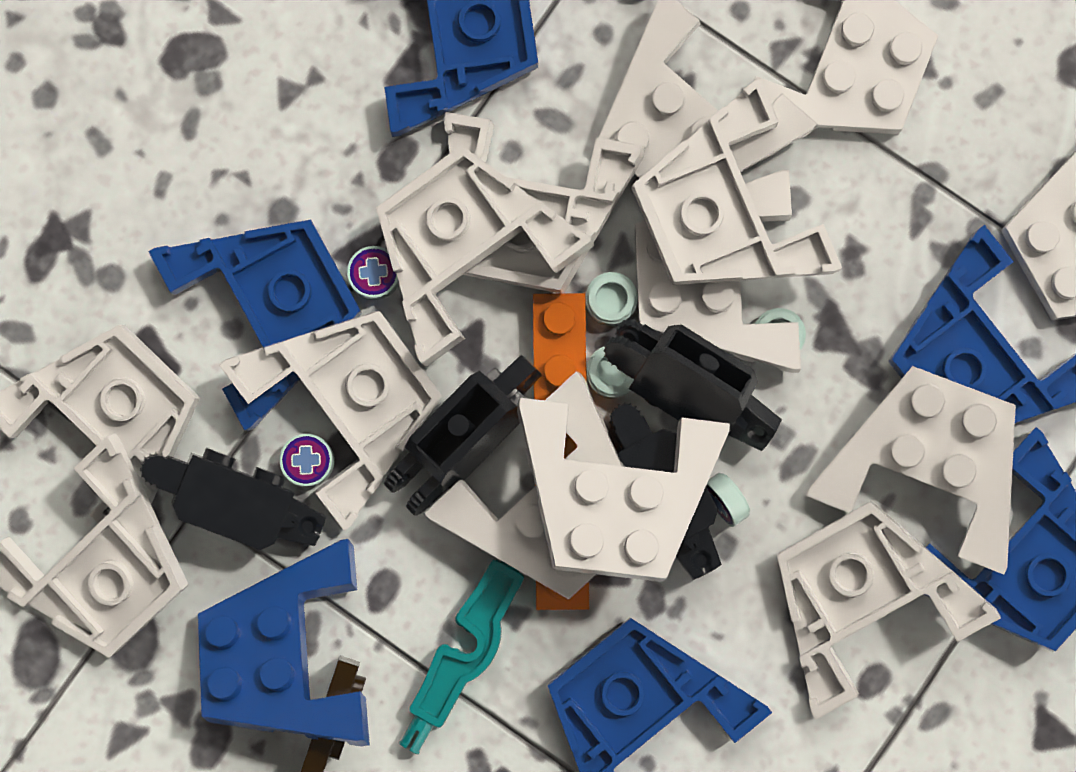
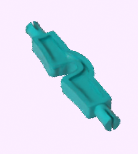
[399,560,524,754]

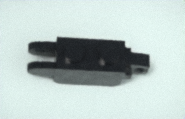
[603,318,782,451]
[384,355,541,516]
[609,402,722,580]
[140,447,326,550]

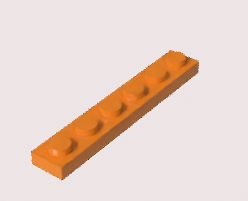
[533,293,589,610]

